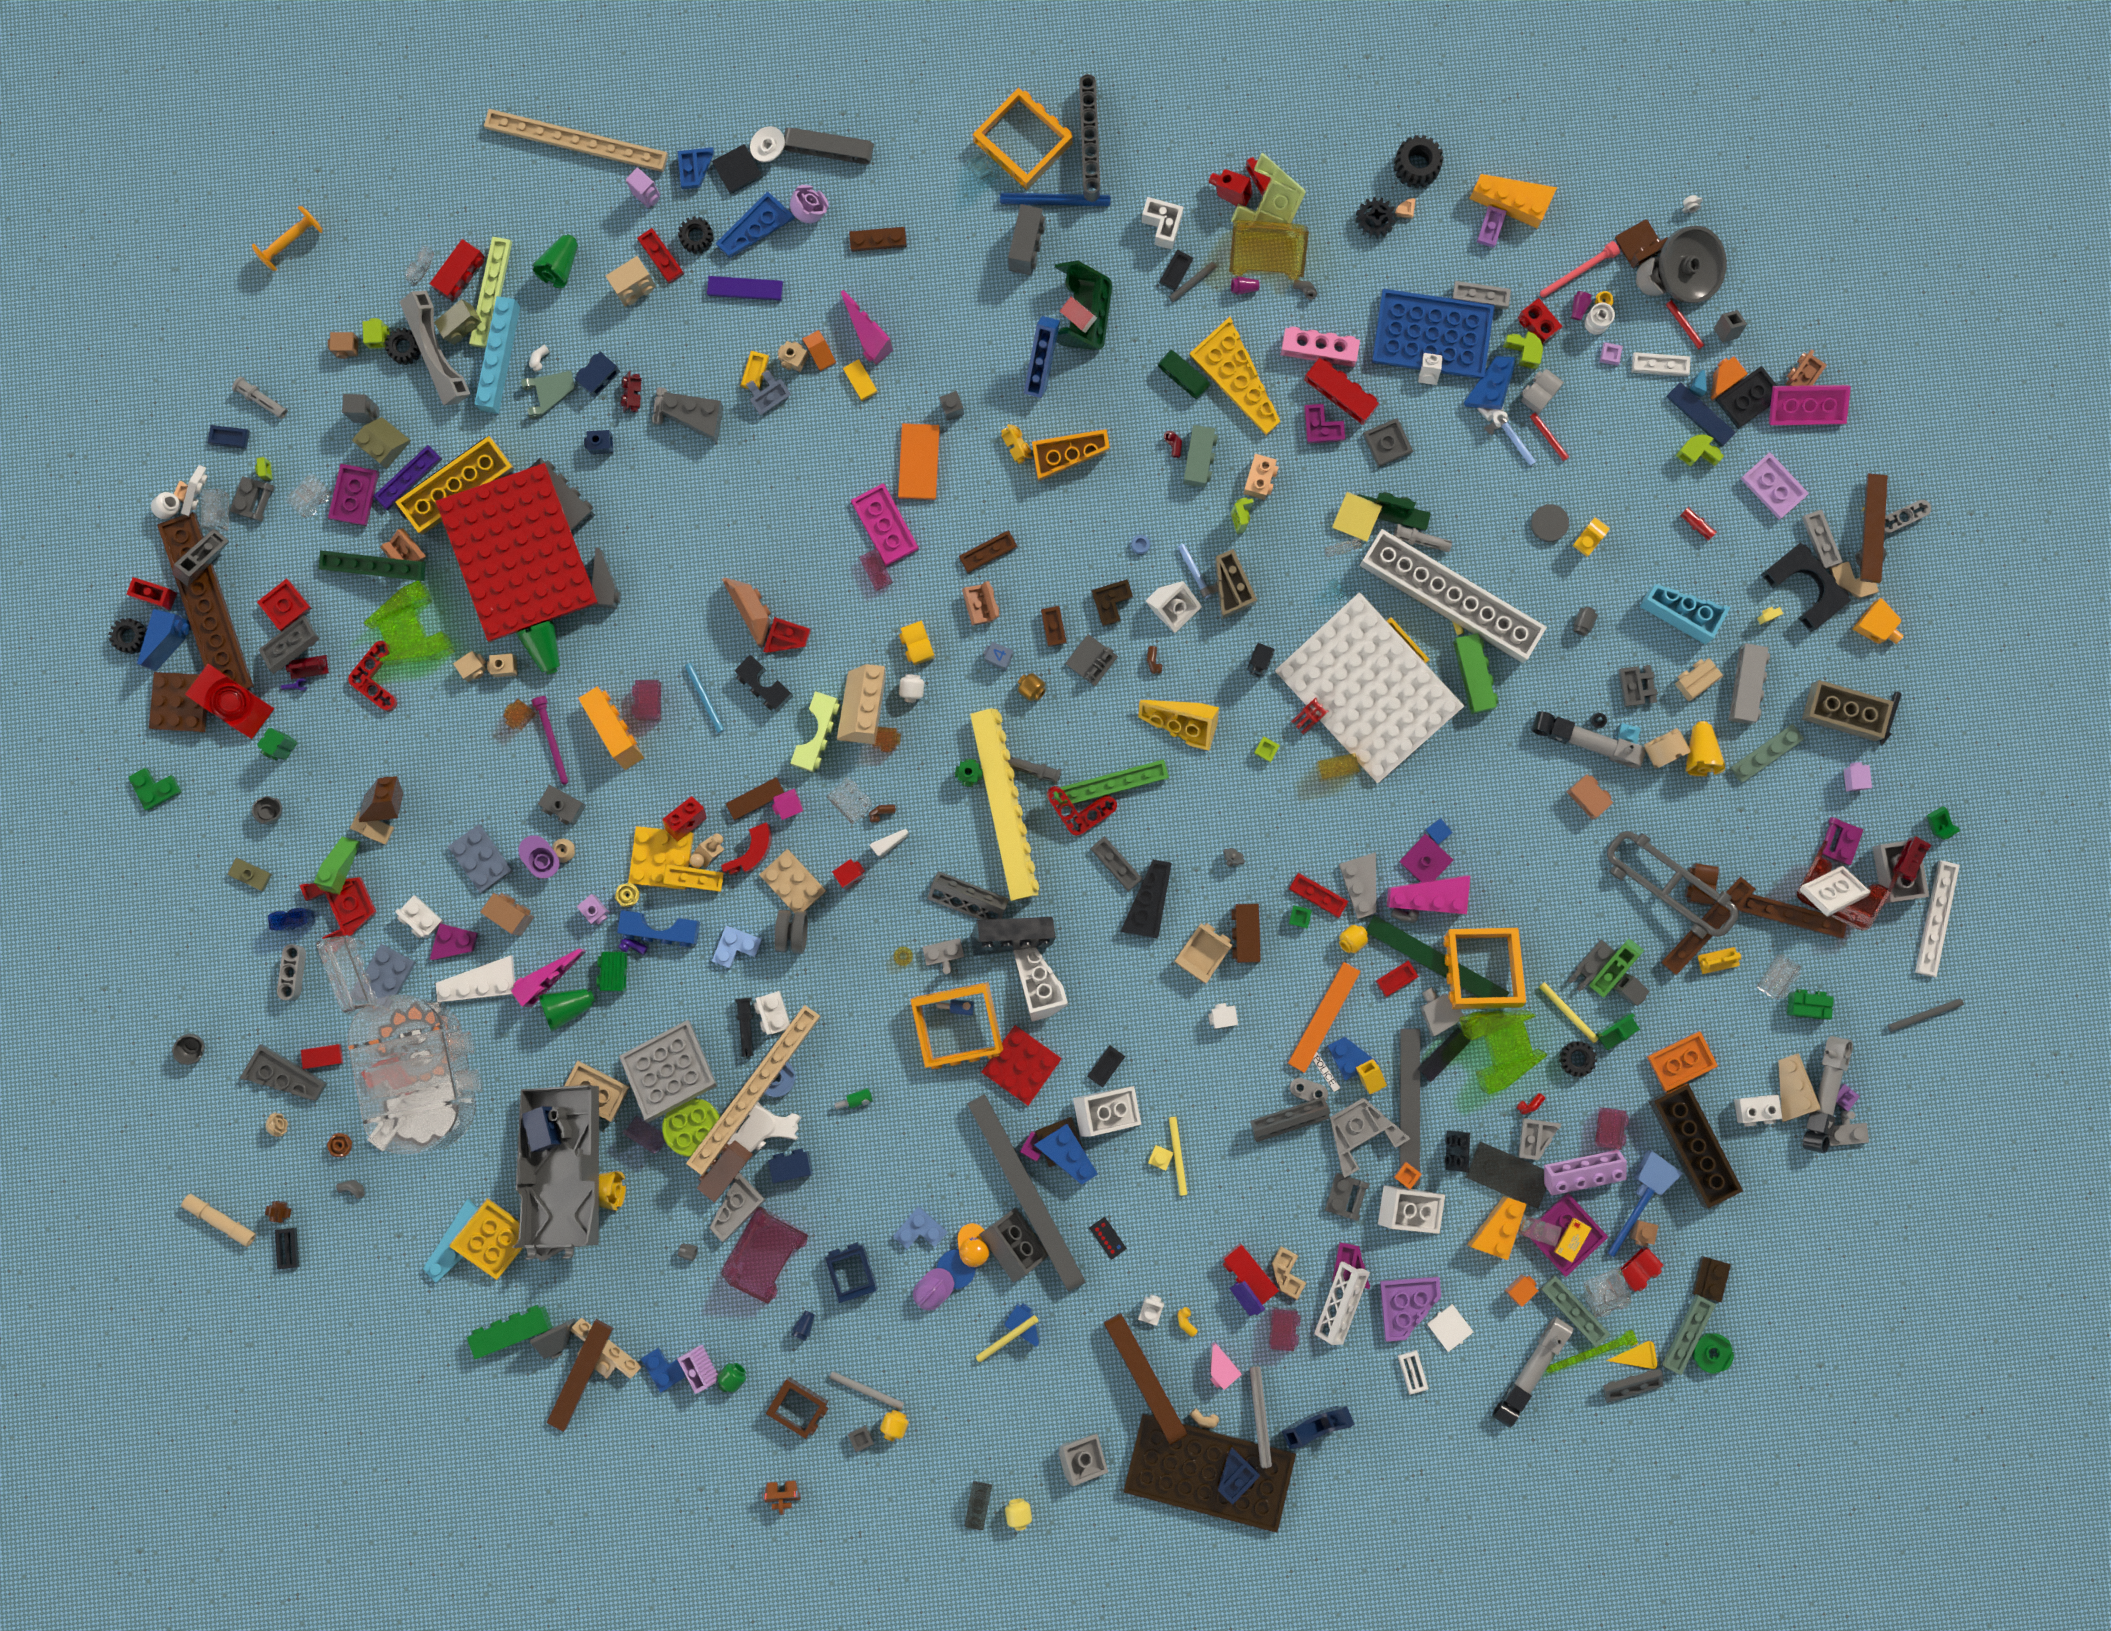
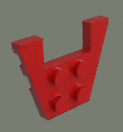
[299,877,377,953]

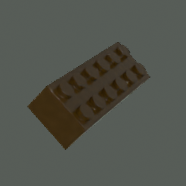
[1648,1084,1743,1209]

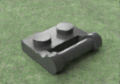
[230,476,275,522]
[1324,1173,1370,1221]

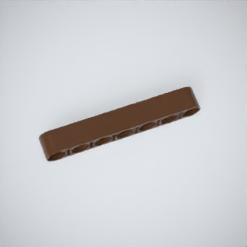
[1103,1313,1187,1445]

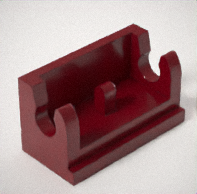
[1892,836,1932,882]

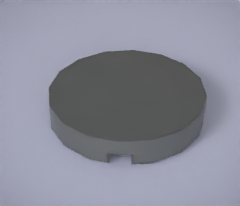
[1530,504,1569,542]

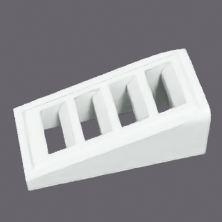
[870,829,910,858]

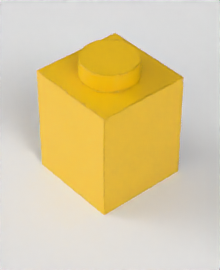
[1356,1059,1387,1094]

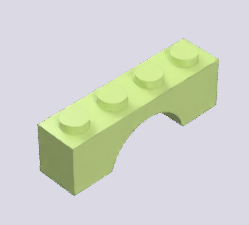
[790,691,840,773]

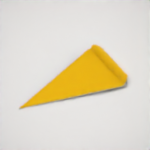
[1606,1341,1657,1369]

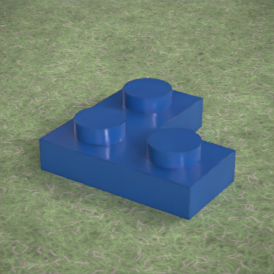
[641,1347,686,1393]

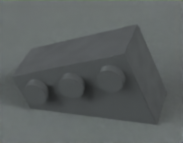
[661,392,724,443]

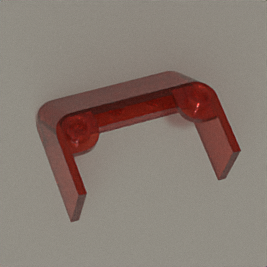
[1797,840,1899,931]

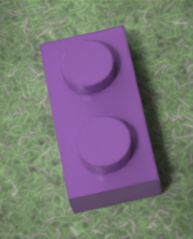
[1476,206,1507,248]

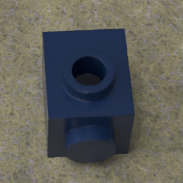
[584,430,614,455]

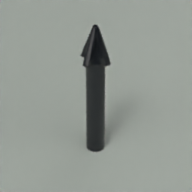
[1880,692,1902,746]

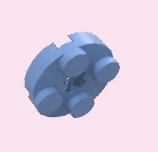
[764,1062,796,1097]

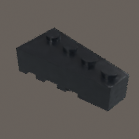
[971,917,1056,956]

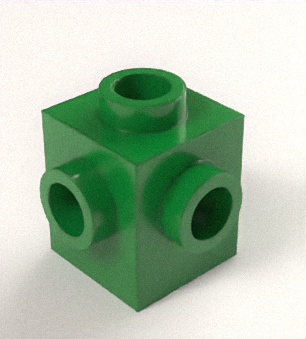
[955,759,983,787]

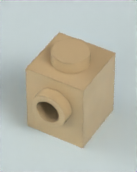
[453,651,487,682]
[487,654,518,677]

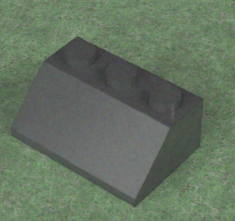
[979,1207,1049,1283]

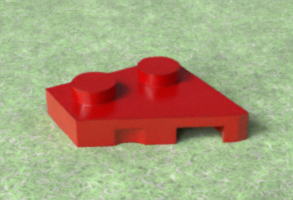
[763,617,811,653]

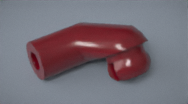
[1164,431,1182,458]

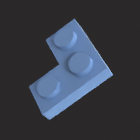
[893,1206,948,1249]

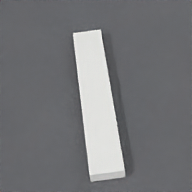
[1915,860,1960,977]

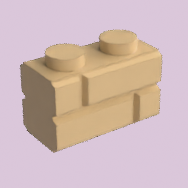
[1675,658,1723,701]

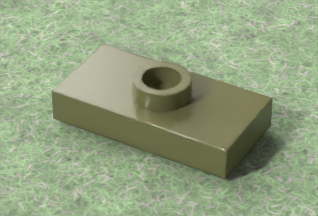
[227,858,272,891]

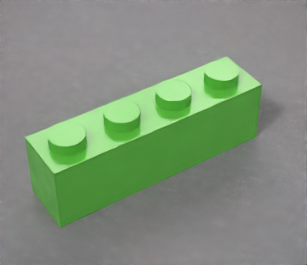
[1453,633,1498,715]

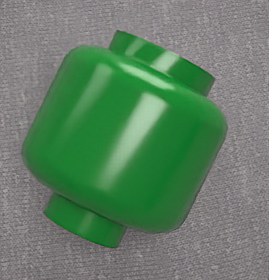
[717,1363,746,1393]

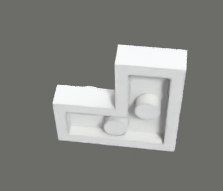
[181,465,208,516]

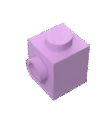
[1844,762,1872,792]
[576,894,610,925]

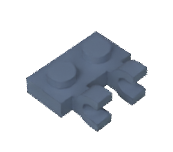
[746,370,791,415]

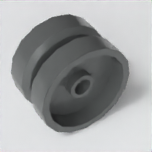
[775,910,808,954]

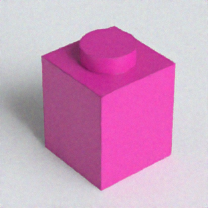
[772,788,803,820]

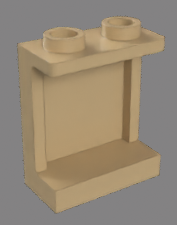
[1174,923,1233,984]

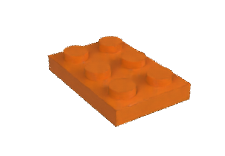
[1646,1031,1718,1092]

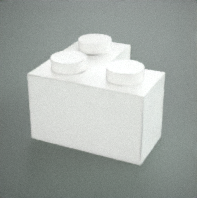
[1142,197,1184,250]

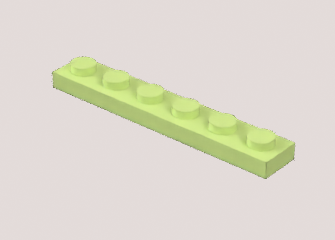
[469,237,512,348]

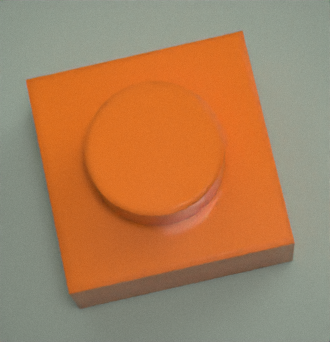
[1394,1162,1422,1190]

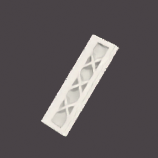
[1314,1262,1370,1345]

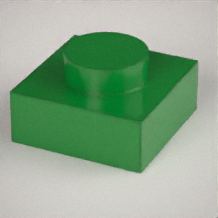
[1288,905,1312,929]

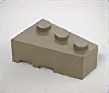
[1215,549,1257,620]

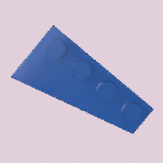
[716,191,795,258]

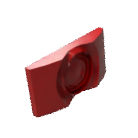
[185,663,275,739]

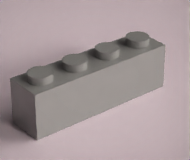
[1729,643,1770,725]

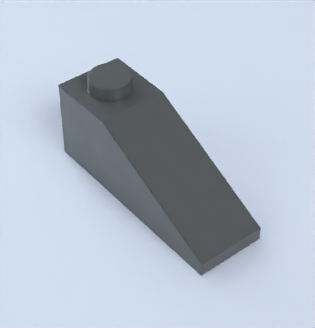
[172,529,229,587]
[592,548,621,609]

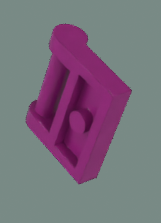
[1818,817,1864,866]

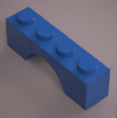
[617,910,700,947]

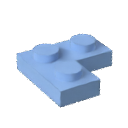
[712,925,763,968]

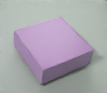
[1599,342,1623,366]

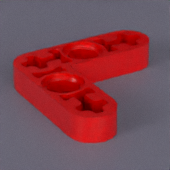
[348,641,397,711]
[1047,786,1117,836]

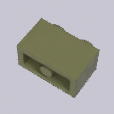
[434,299,482,345]

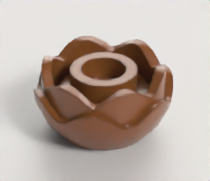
[327,1133,352,1157]

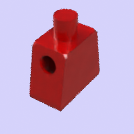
[1209,169,1253,207]

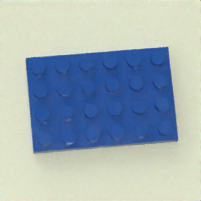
[1372,289,1494,379]

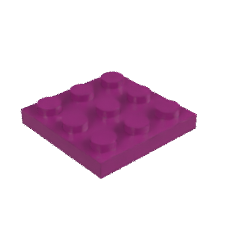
[1524,1192,1608,1277]

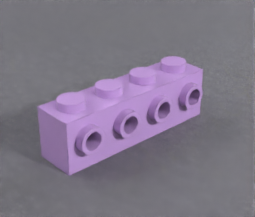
[1544,1150,1627,1195]

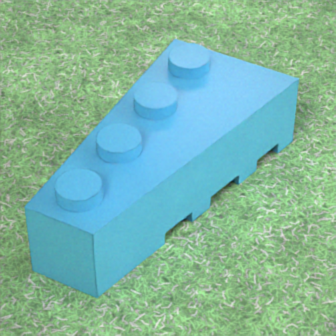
[1640,584,1731,645]

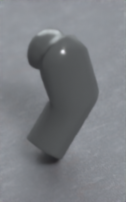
[1293,279,1317,300]
[1391,908,1420,923]

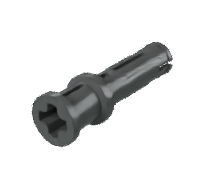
[1008,756,1062,785]

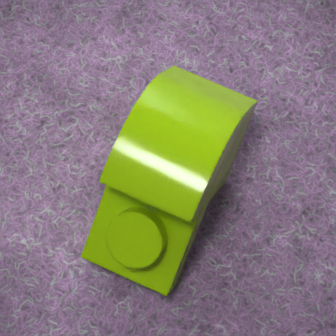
[1503,332,1543,370]
[1675,435,1724,467]

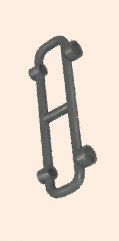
[1607,831,1739,939]

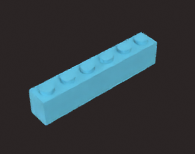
[474,296,520,414]

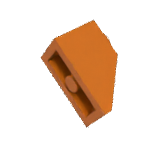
[1710,356,1748,401]

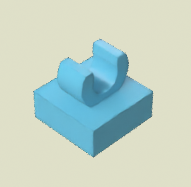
[1617,723,1641,744]

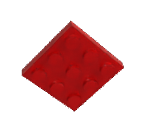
[981,1025,1062,1106]

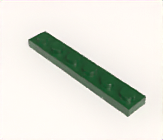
[319,550,426,581]

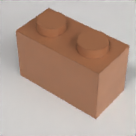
[1566,774,1614,820]

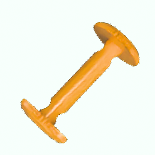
[252,206,323,271]

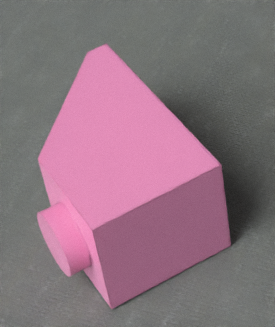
[1210,1341,1242,1390]

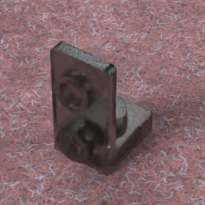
[964,1481,992,1530]

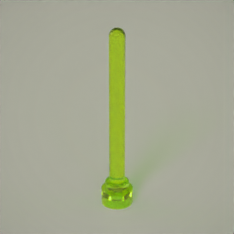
[1546,1329,1638,1373]

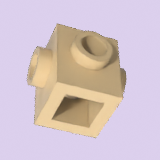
[777,341,809,372]

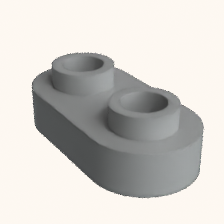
[1289,1078,1328,1101]

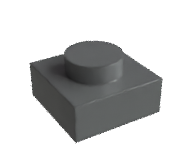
[848,1425,874,1452]

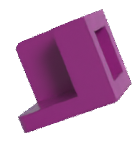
[1020,1131,1042,1161]

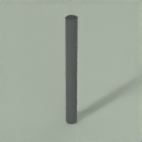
[1888,998,1964,1032]

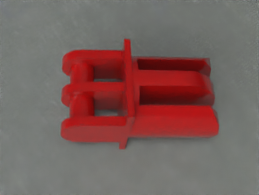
[1291,698,1329,735]

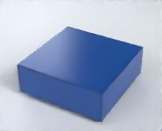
[1425,818,1453,845]

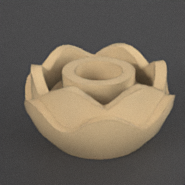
[551,839,575,863]
[265,1112,288,1137]

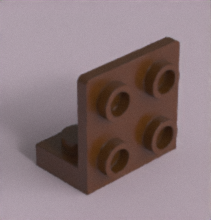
[1614,219,1668,269]

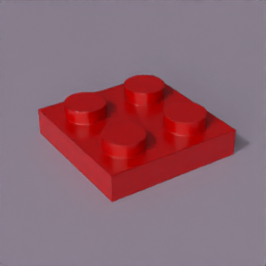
[257,578,312,632]

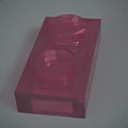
[859,549,893,592]

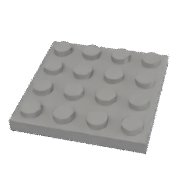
[619,1020,717,1123]

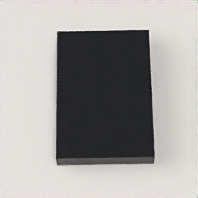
[1716,366,1777,429]

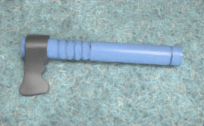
[1484,418,1536,466]
[1178,544,1218,599]

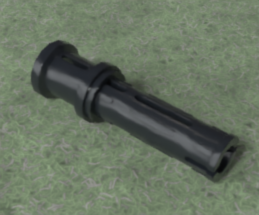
[735,998,754,1057]

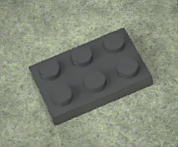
[258,615,319,674]

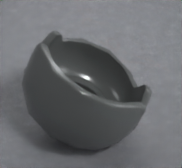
[252,796,283,825]
[172,1033,205,1065]

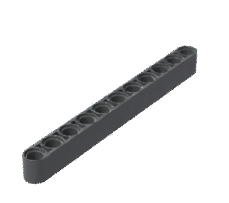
[967,1094,1086,1292]

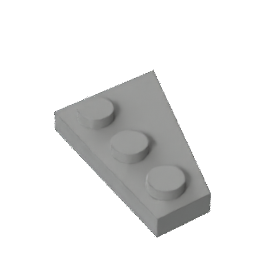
[1339,852,1376,919]
[710,1172,766,1242]

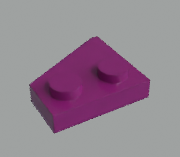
[430,923,478,960]

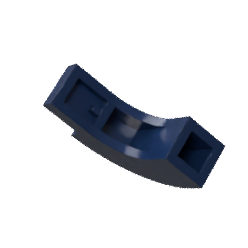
[1282,1405,1355,1449]

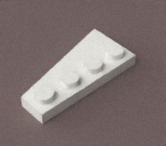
[436,956,515,1002]

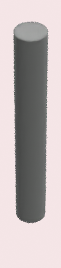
[1169,262,1216,302]

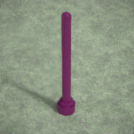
[531,696,568,785]

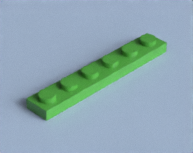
[1054,759,1169,806]

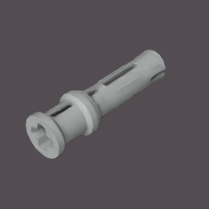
[232,376,288,419]
[1393,524,1452,553]

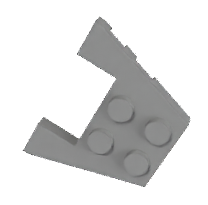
[1330,1098,1410,1178]

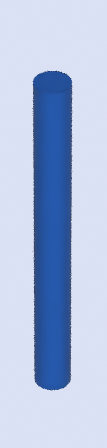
[1608,1187,1655,1257]

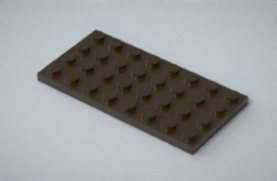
[1123,1413,1296,1533]

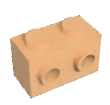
[1243,454,1279,500]

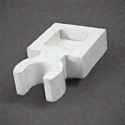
[1477,407,1509,427]

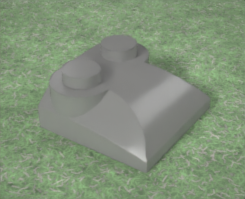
[1059,1434,1108,1486]

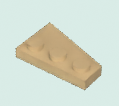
[1778,1054,1821,1122]

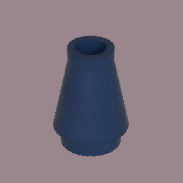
[791,1310,815,1341]

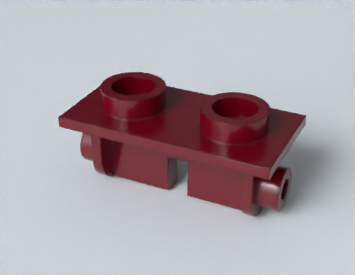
[621,371,642,413]
[286,655,329,680]

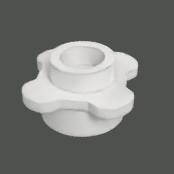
[1682,195,1703,213]

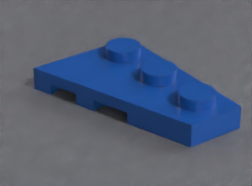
[1034,1124,1098,1185]

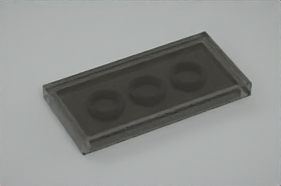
[1465,1141,1547,1209]

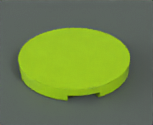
[662,1098,720,1157]

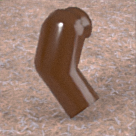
[1147,646,1162,674]
[868,804,896,823]

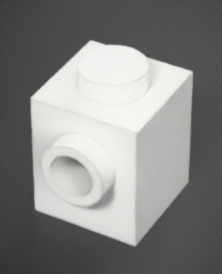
[1208,1003,1238,1029]

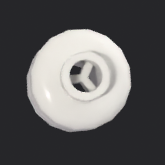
[151,492,180,519]
[899,674,924,703]

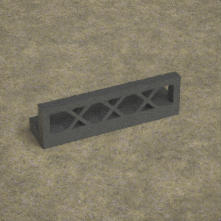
[927,871,1009,920]
[1250,1097,1330,1142]

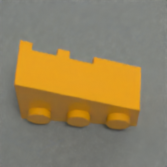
[1467,1196,1527,1260]

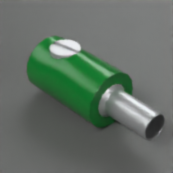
[835,1088,873,1110]

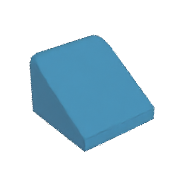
[1689,369,1707,397]

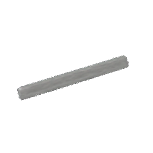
[1250,1366,1272,1468]

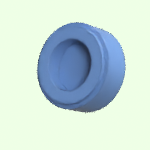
[1131,535,1150,555]

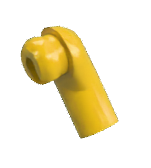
[1177,1307,1198,1337]

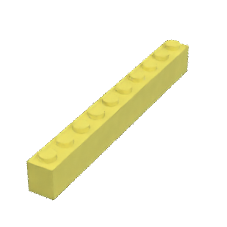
[970,708,1039,901]

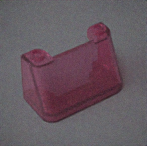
[722,1207,809,1304]

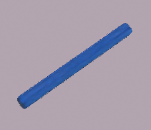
[1000,193,1111,206]

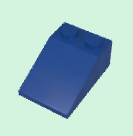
[137,609,190,671]

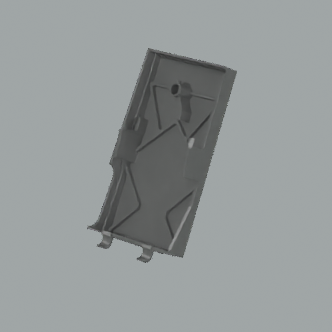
[513,1085,599,1260]

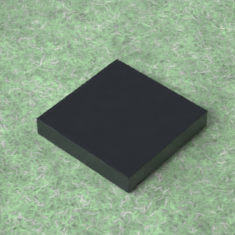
[712,144,763,195]

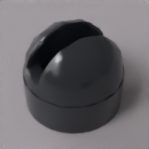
[1590,712,1607,728]

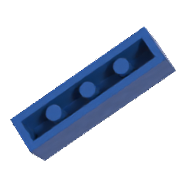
[1024,316,1060,398]

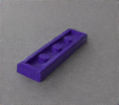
[707,276,783,301]
[373,445,442,511]

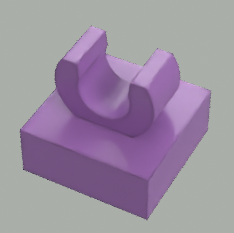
[1836,1084,1860,1111]

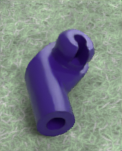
[618,938,648,955]

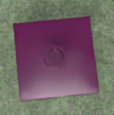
[1399,834,1454,882]

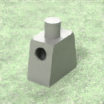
[1420,987,1466,1036]

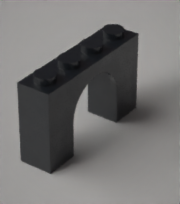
[1761,542,1851,632]

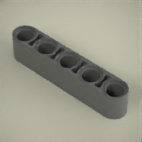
[783,127,874,164]

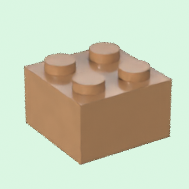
[480,893,534,936]

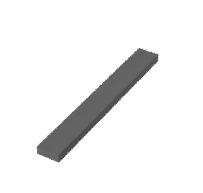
[1399,1029,1420,1186]

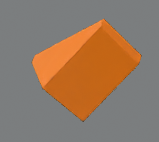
[802,330,836,371]

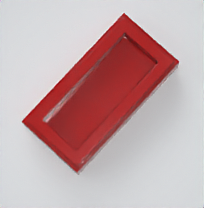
[1375,960,1419,997]
[301,1044,343,1069]

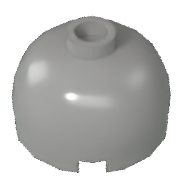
[1636,257,1668,296]

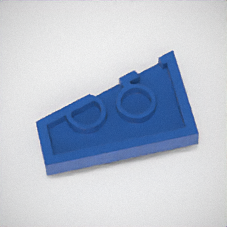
[1464,356,1516,410]

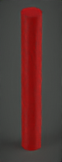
[1666,300,1705,350]
[1529,412,1569,462]

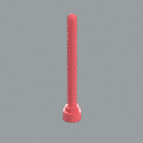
[1540,241,1620,298]

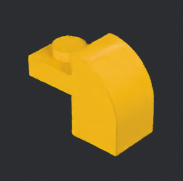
[1572,517,1610,557]

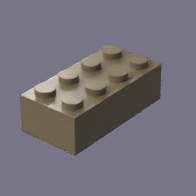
[1802,680,1894,741]

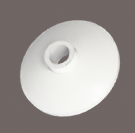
[750,126,785,162]

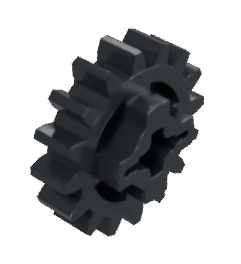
[1355,197,1397,239]

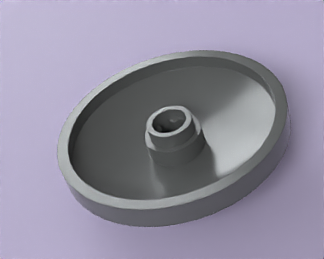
[1659,225,1727,303]

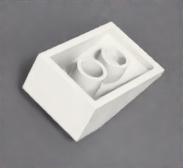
[1073,1086,1141,1137]
[1378,1185,1445,1234]

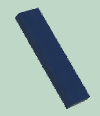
[1666,382,1736,448]

